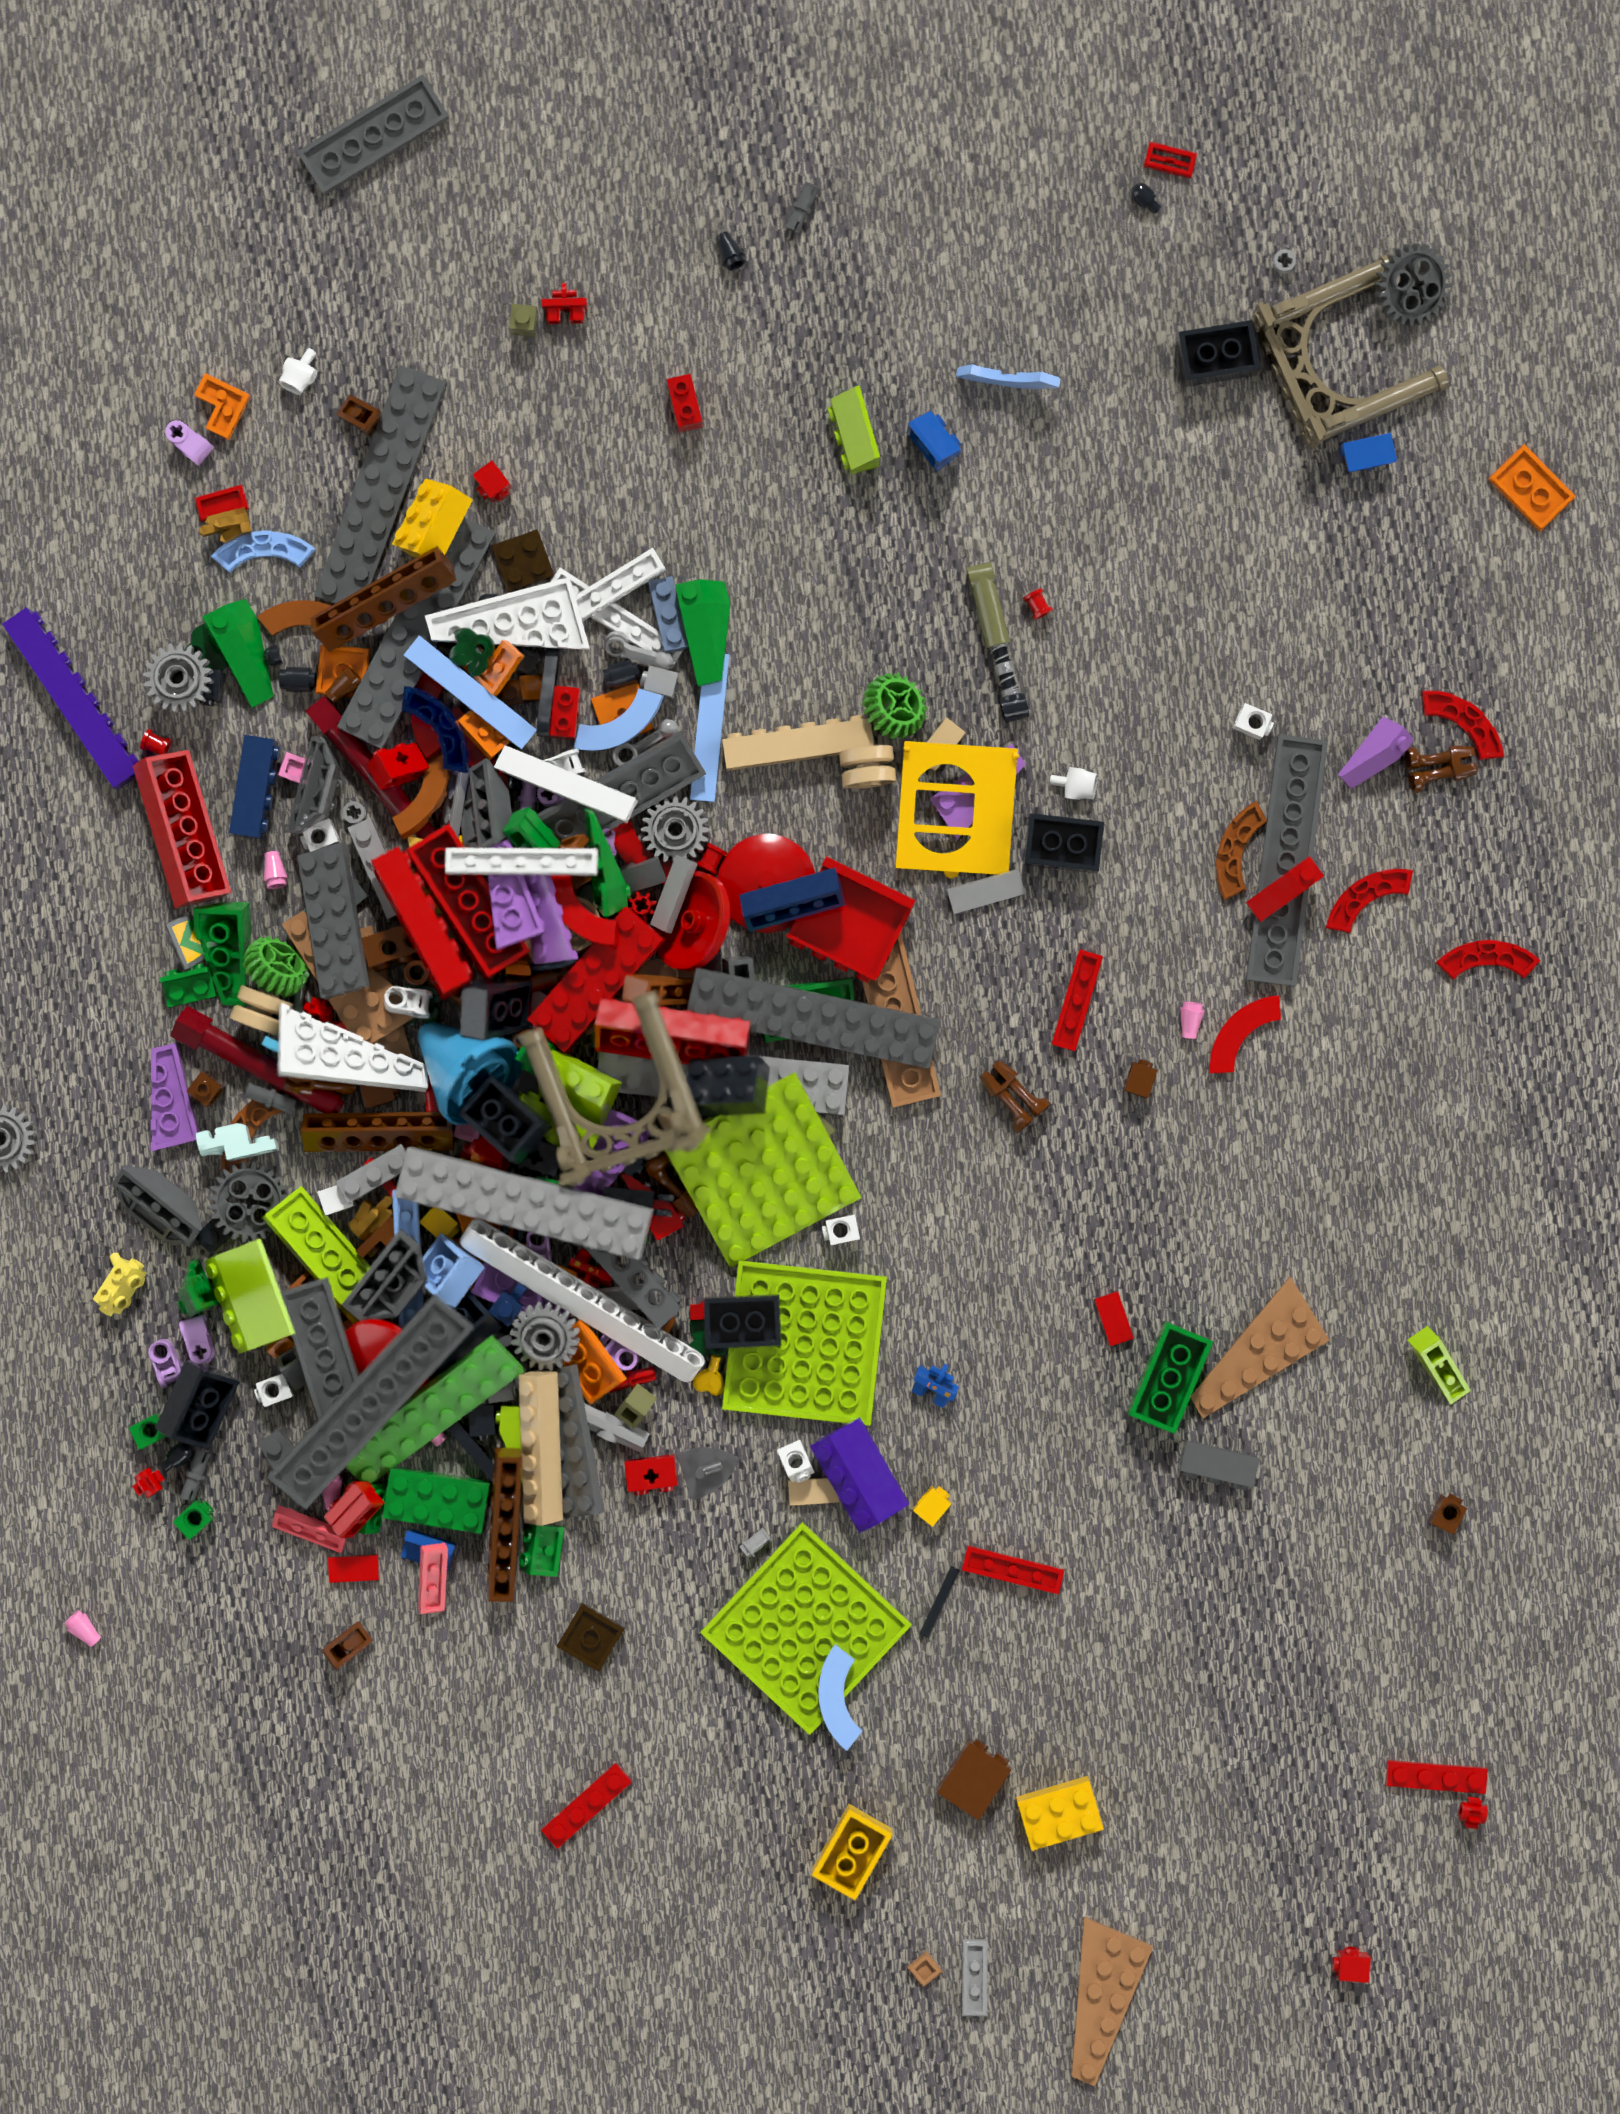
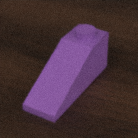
[1338,716,1414,789]

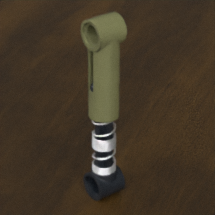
[966,562,1030,723]

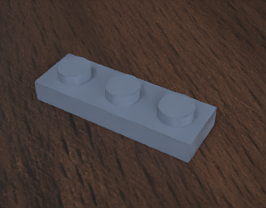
[648,576,689,653]

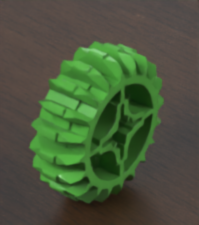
[861,673,928,739]
[243,936,310,998]

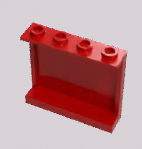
[786,856,916,984]

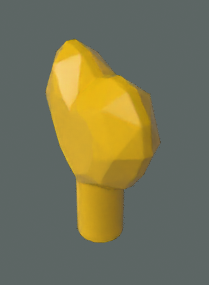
[693,1354,725,1396]

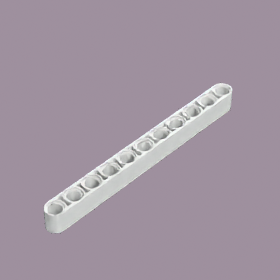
[460,1219,705,1382]

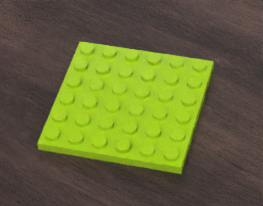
[665,1072,862,1268]
[722,1260,887,1426]
[700,1522,912,1735]

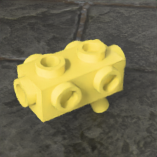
[93,1253,147,1316]

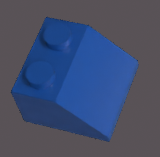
[907,411,961,472]

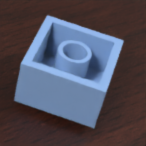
[423,1233,485,1307]

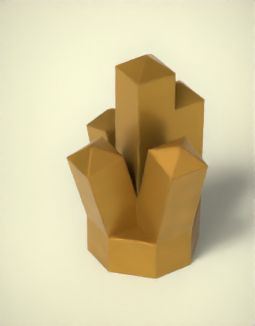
[199,507,252,544]
[349,1195,393,1241]

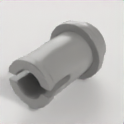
[739,1528,772,1558]

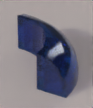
[401,685,470,773]

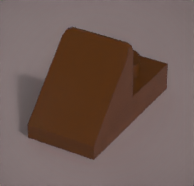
[336,394,382,437]
[498,675,543,707]
[356,1216,394,1258]
[320,1621,373,1671]

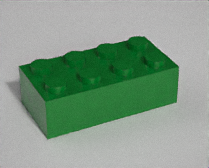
[1126,1321,1213,1434]
[382,1466,492,1534]

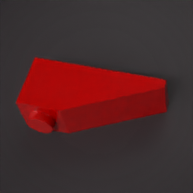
[1245,856,1324,922]
[622,1173,686,1241]

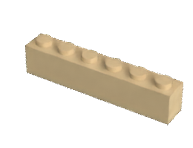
[722,715,874,771]
[519,1370,563,1526]

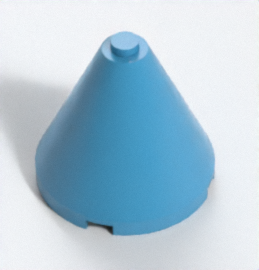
[417,1022,522,1125]

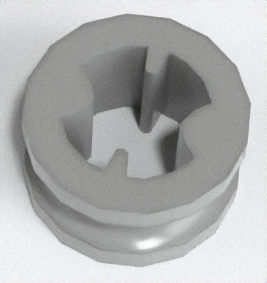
[1273,249,1296,274]
[343,801,366,824]

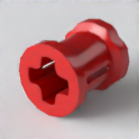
[1022,588,1053,620]
[140,729,172,755]
[697,842,727,875]

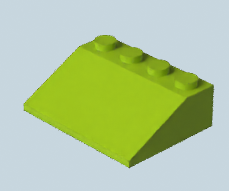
[205,1238,295,1354]

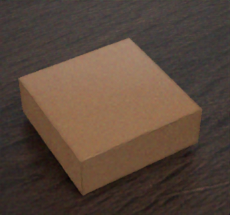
[907,1951,943,1987]

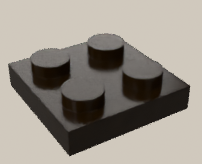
[491,529,555,593]
[556,1602,625,1672]

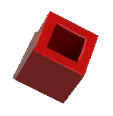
[690,1300,705,1320]

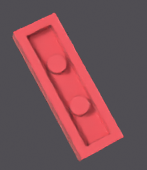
[272,1505,347,1553]
[418,1543,448,1614]

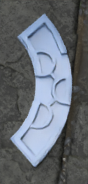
[956,364,1060,389]
[211,531,316,573]
[574,689,664,751]
[819,1644,862,1751]

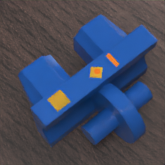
[912,1363,959,1408]

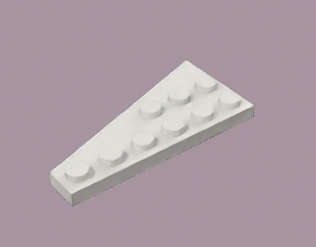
[425,577,590,650]
[278,1003,428,1092]

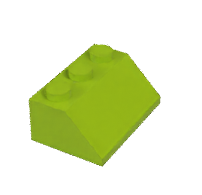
[827,385,880,475]
[538,1050,622,1126]

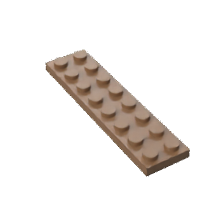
[861,933,941,1108]

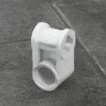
[543,749,586,775]
[383,986,433,1019]

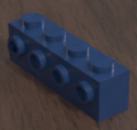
[229,735,281,840]
[739,868,845,932]

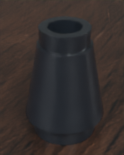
[715,232,746,271]

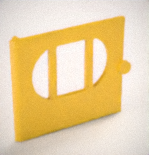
[895,741,1019,879]

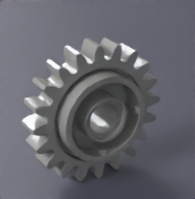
[143,643,214,713]
[641,796,710,864]
[0,1105,37,1173]
[510,1302,580,1371]

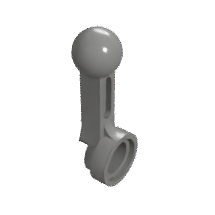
[604,631,673,670]
[613,719,678,766]

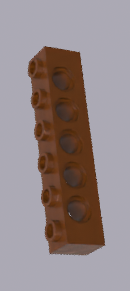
[310,546,457,652]
[362,913,461,972]
[301,1112,455,1152]
[486,1448,523,1602]

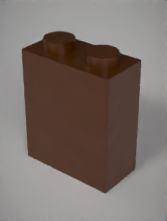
[936,1738,1012,1820]

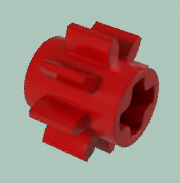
[628,891,657,923]
[303,997,334,1024]
[132,1467,165,1498]
[1458,1797,1488,1830]

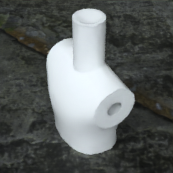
[278,348,317,395]
[1050,767,1098,800]

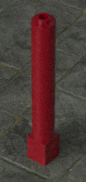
[305,695,436,839]
[170,1006,344,1113]

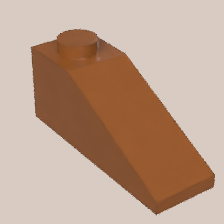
[622,975,694,1005]

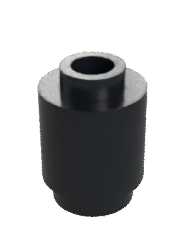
[602,659,641,689]
[279,667,317,692]

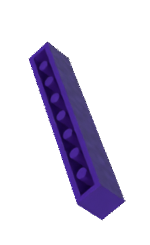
[2,607,139,790]

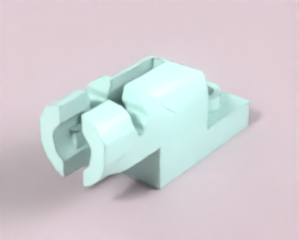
[196,1123,279,1162]

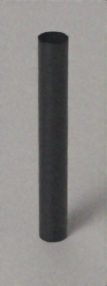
[919,1566,960,1638]

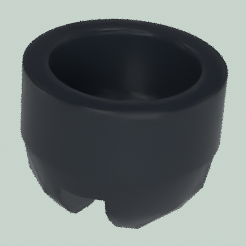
[263,645,283,666]

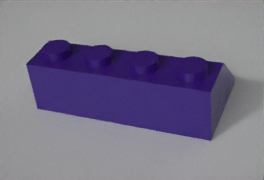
[810,1417,909,1534]

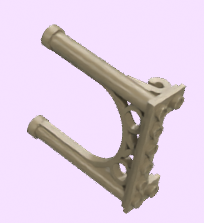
[1251,253,1449,450]
[518,991,711,1187]

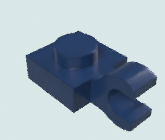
[488,1282,528,1326]

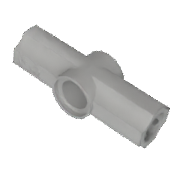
[584,1403,650,1453]

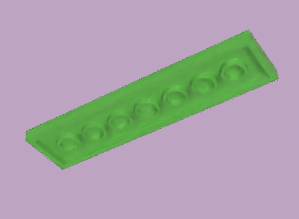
[346,1336,524,1483]

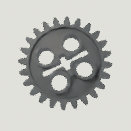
[1374,243,1451,326]
[207,1162,289,1242]

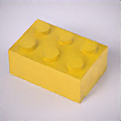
[392,478,473,558]
[1016,1776,1104,1851]
[812,1804,893,1900]

